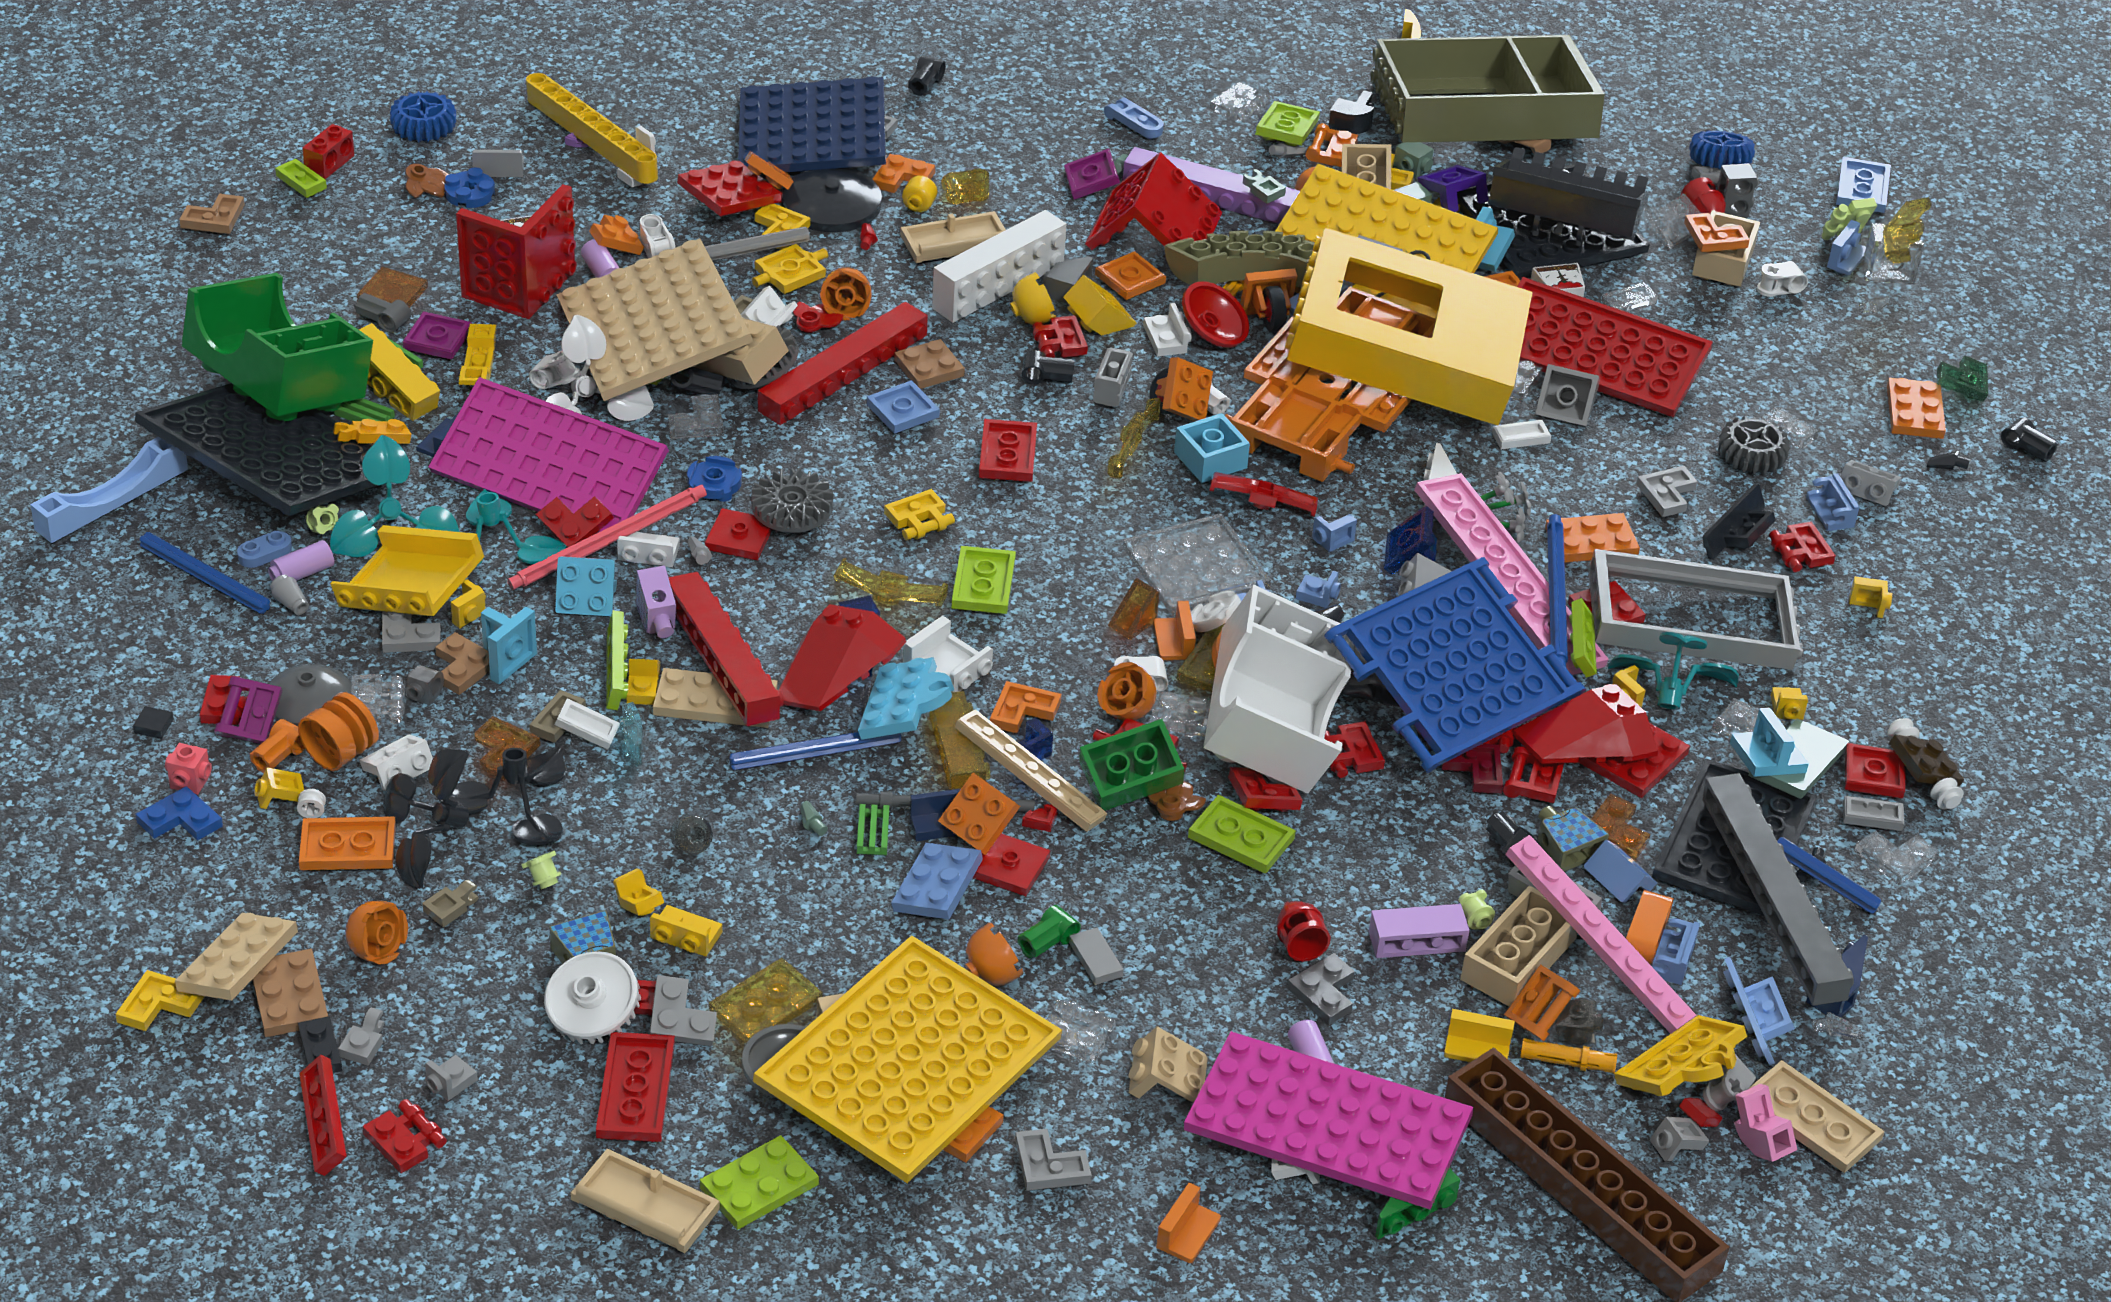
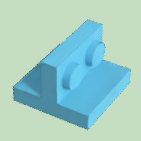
[1476,207,1515,272]
[481,607,537,684]
[1730,708,1809,777]

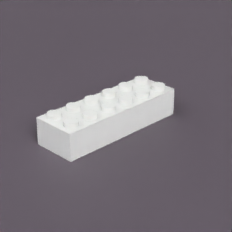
[932,210,1066,323]

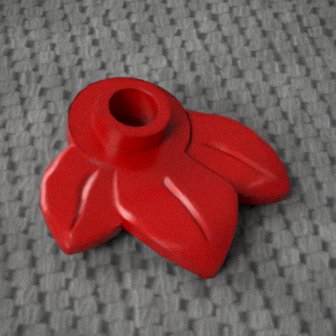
[793,302,844,333]

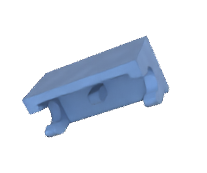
[1806,473,1860,531]
[1652,918,1700,985]

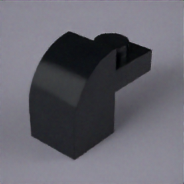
[1329,90,1374,134]

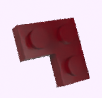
[1441,744,1503,794]

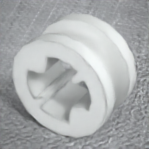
[297,789,326,818]

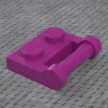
[214,676,283,744]

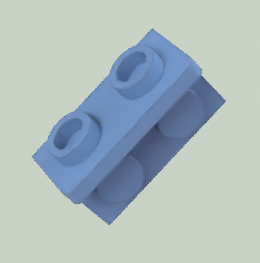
[1827,220,1869,275]

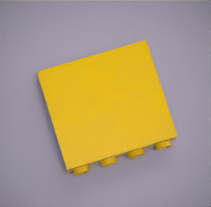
[330,525,484,616]

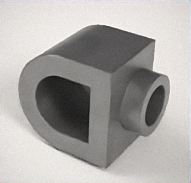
[406,665,444,705]

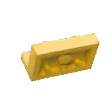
[650,905,723,957]

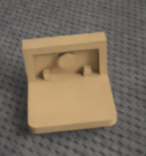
[1129,1026,1207,1103]

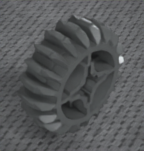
[1718,416,1790,475]

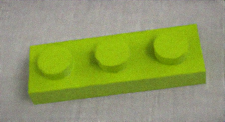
[1569,598,1597,678]

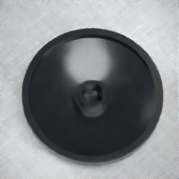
[783,168,882,233]

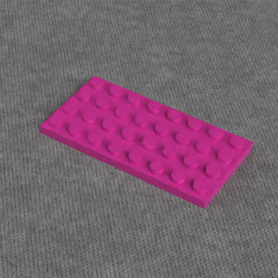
[428,377,669,534]
[1184,1031,1473,1210]

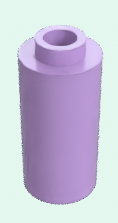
[581,239,619,278]
[268,540,334,582]
[1288,1020,1334,1063]

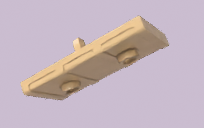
[900,211,1006,263]
[571,1149,720,1253]

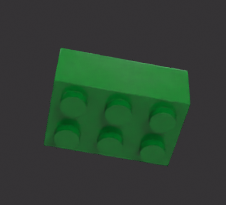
[1079,719,1184,811]

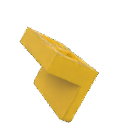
[1444,1009,1515,1062]

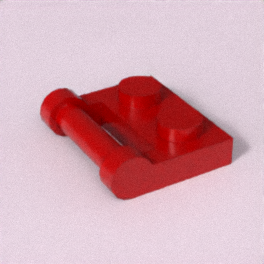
[1503,747,1564,803]

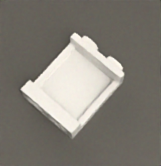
[903,616,993,696]

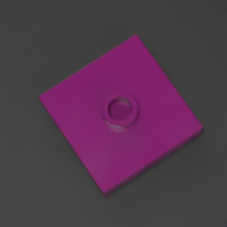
[1064,149,1120,200]
[403,312,472,360]

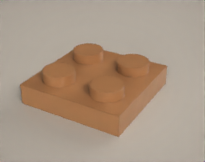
[894,339,965,389]

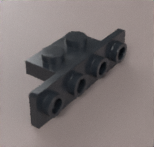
[1702,484,1776,559]

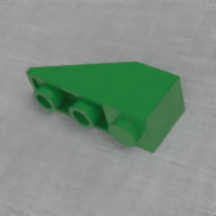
[1375,1167,1460,1240]

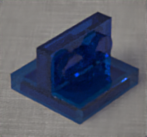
[1384,506,1437,575]

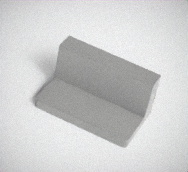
[472,150,524,177]

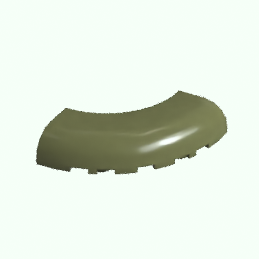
[1165,231,1315,288]

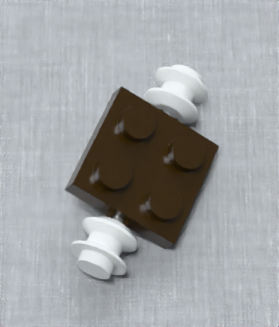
[1887,718,1964,809]

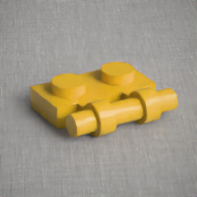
[884,489,955,540]

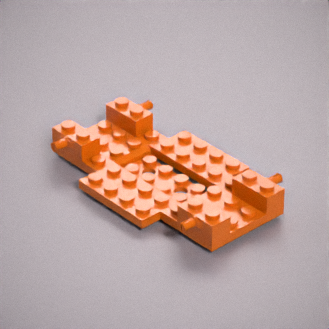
[1225,286,1436,482]

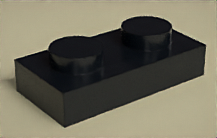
[298,1016,343,1073]

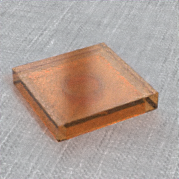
[357,267,428,308]

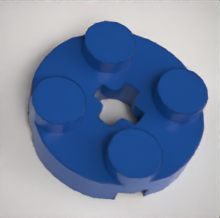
[445,167,495,208]
[687,456,742,502]

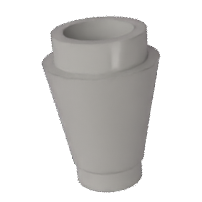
[270,575,309,615]

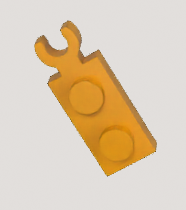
[333,419,412,444]

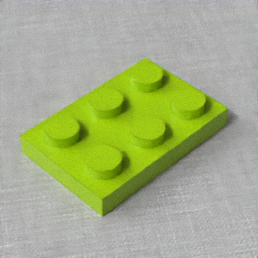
[1255,101,1320,146]
[951,546,1016,614]
[1188,795,1296,874]
[700,1135,819,1230]

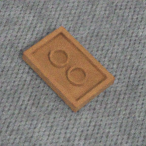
[252,949,328,1037]

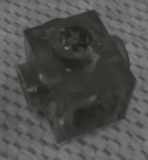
[1555,998,1603,1045]

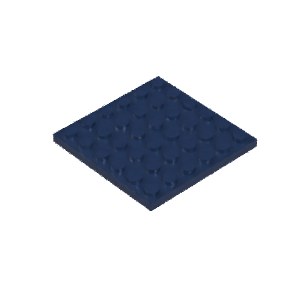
[738,76,886,174]

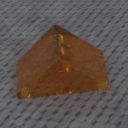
[1108,577,1160,640]

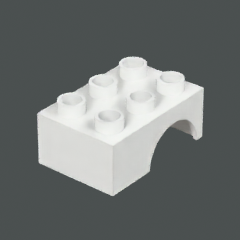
[1203,585,1354,793]

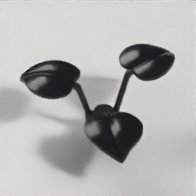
[439,747,566,845]
[383,749,470,889]

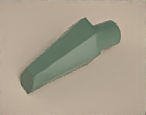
[1114,154,1128,177]
[800,801,828,836]

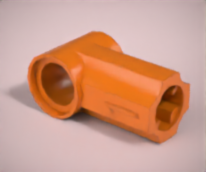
[250,719,305,773]

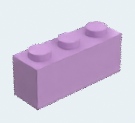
[1368,904,1469,958]

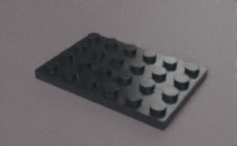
[1652,758,1818,916]

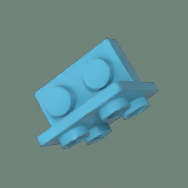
[555,556,617,616]

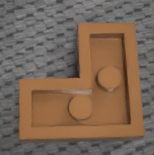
[179,194,245,234]
[435,632,490,695]

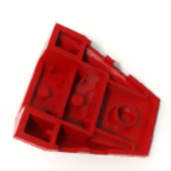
[779,604,907,711]
[1513,684,1658,764]

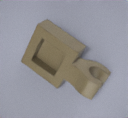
[422,879,479,927]

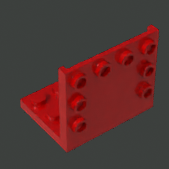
[1085,152,1223,250]
[456,184,577,319]

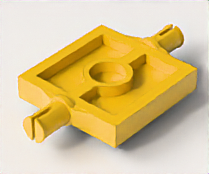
[752,244,828,294]

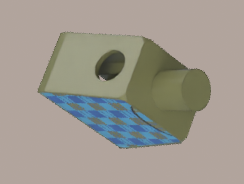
[1538,806,1609,872]
[549,910,616,964]

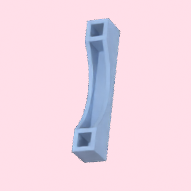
[30,437,188,543]

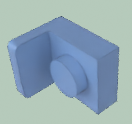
[1312,514,1357,552]
[1296,571,1341,608]

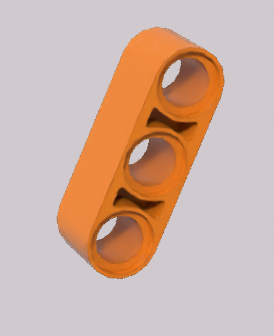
[1626,890,1674,965]

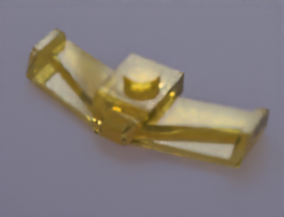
[1882,197,1932,264]
[1107,398,1161,479]
[833,558,948,608]

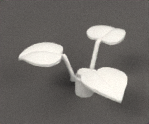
[545,315,654,421]

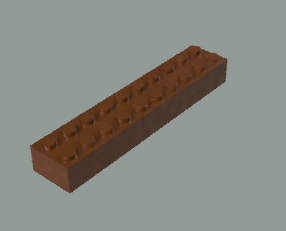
[1444,1047,1730,1302]

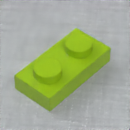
[275,159,327,198]

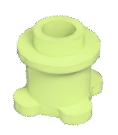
[306,504,339,534]
[521,850,561,889]
[1459,889,1495,930]

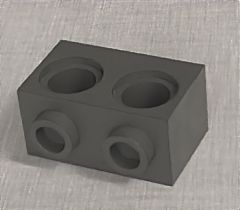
[1717,163,1758,218]

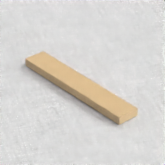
[955,710,1107,832]

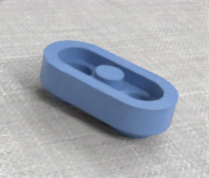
[237,531,292,568]

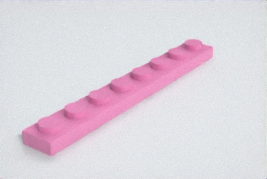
[1505,835,1696,1034]

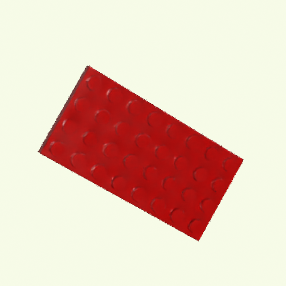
[1517,277,1713,417]

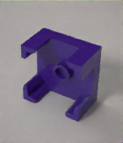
[1417,165,1489,212]

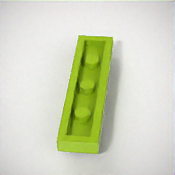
[606,610,628,710]

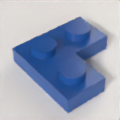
[136,786,223,841]

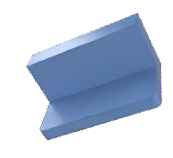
[1584,839,1658,903]

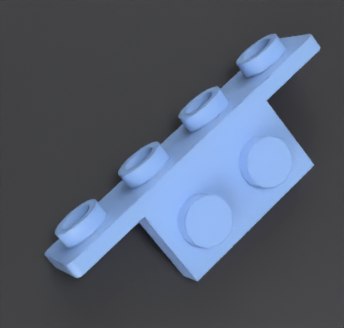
[1723,957,1795,1066]

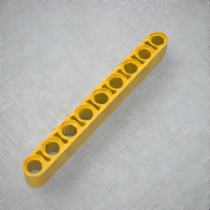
[526,73,658,184]

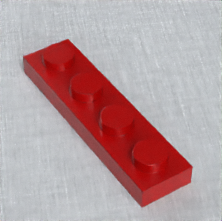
[299,1054,347,1176]

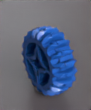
[390,91,456,143]
[1689,130,1755,170]

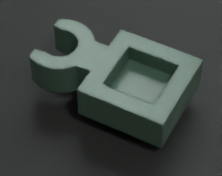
[1242,169,1286,204]

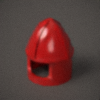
[1680,177,1726,215]
[1277,901,1331,962]

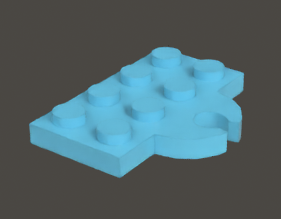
[858,657,954,740]

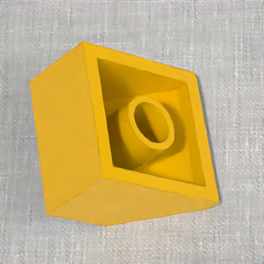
[1063,274,1137,336]

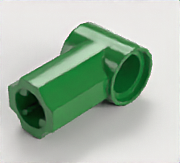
[1018,905,1081,959]

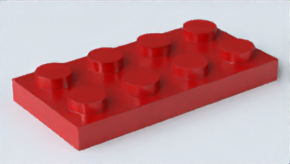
[596,1032,675,1142]

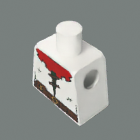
[1531,263,1585,297]

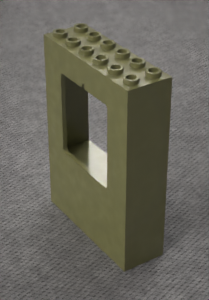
[1371,35,1605,143]

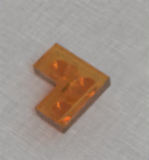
[475,716,541,780]
[1591,793,1651,860]

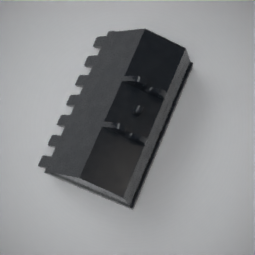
[1488,147,1650,247]

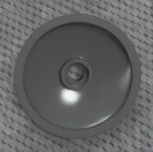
[268,663,353,726]
[742,1024,806,1099]

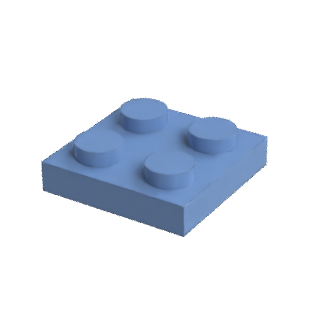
[867,380,940,434]

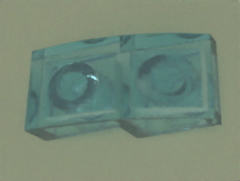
[620,702,643,767]

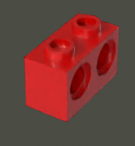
[302,124,355,179]

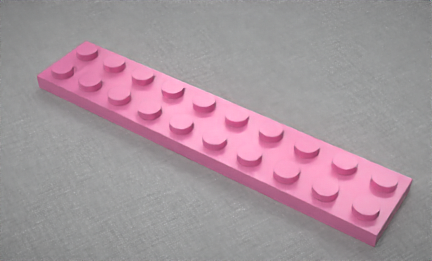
[1414,473,1609,675]

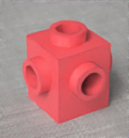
[165,743,212,795]

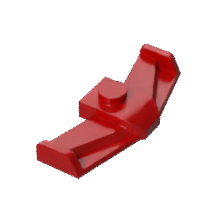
[1209,472,1318,517]

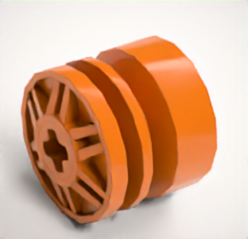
[298,692,379,771]

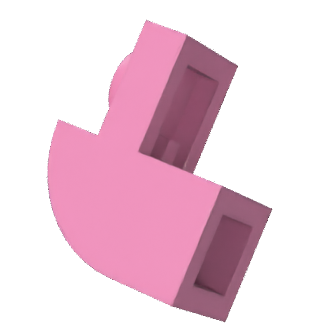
[1734,1084,1797,1162]

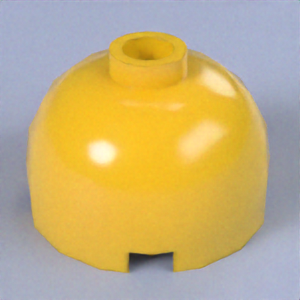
[1010,272,1056,325]

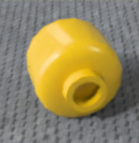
[902,176,938,213]

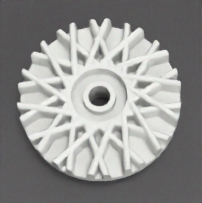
[544,952,641,1044]

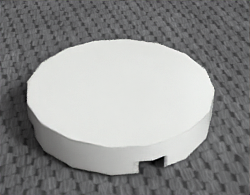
[1191,591,1241,632]

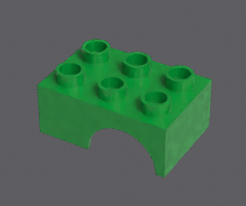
[182,273,373,421]

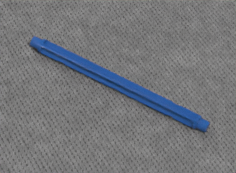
[1547,514,1568,667]

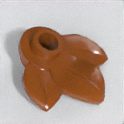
[405,164,449,198]
[1148,781,1206,821]

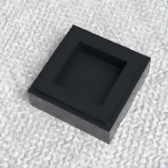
[133,706,174,739]

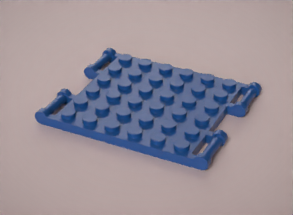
[1324,557,1586,773]

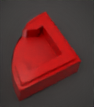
[1022,804,1058,832]

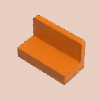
[1153,601,1196,660]
[1156,1183,1221,1263]

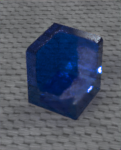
[1018,717,1053,760]

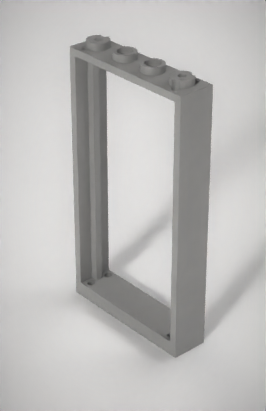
[1588,549,1803,670]

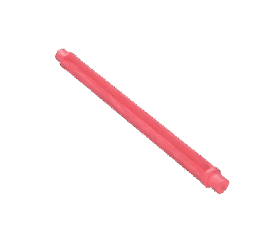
[507,485,707,590]

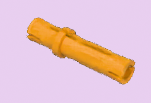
[1520,1038,1618,1074]

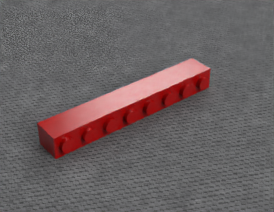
[758,301,928,425]
[668,572,783,726]

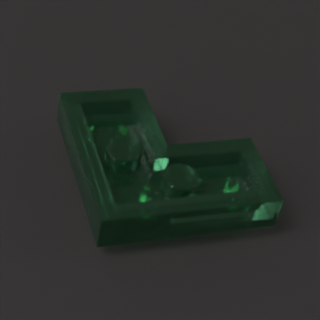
[1937,355,1988,402]

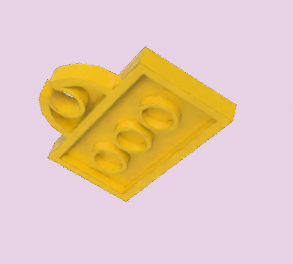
[1614,1015,1747,1096]

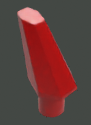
[860,223,878,250]

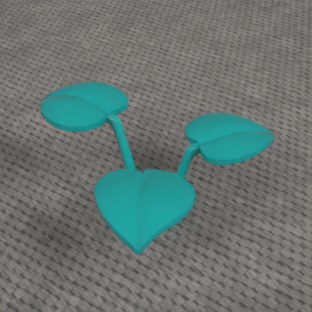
[330,435,460,557]
[466,489,566,568]
[1607,632,1739,710]

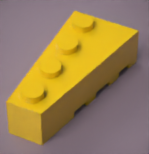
[359,323,440,421]

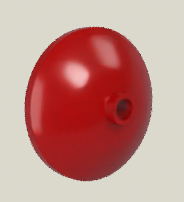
[1182,281,1249,348]

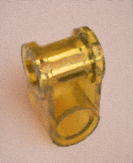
[941,168,989,204]

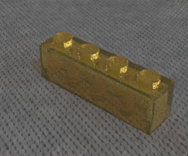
[929,691,990,790]

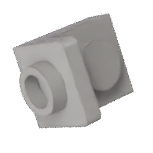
[425,1055,478,1101]
[1650,1117,1709,1161]

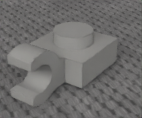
[338,1007,384,1066]

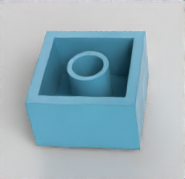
[1174,413,1250,483]

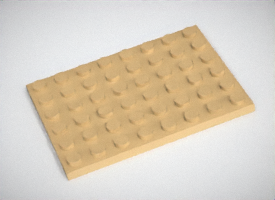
[556,238,753,401]

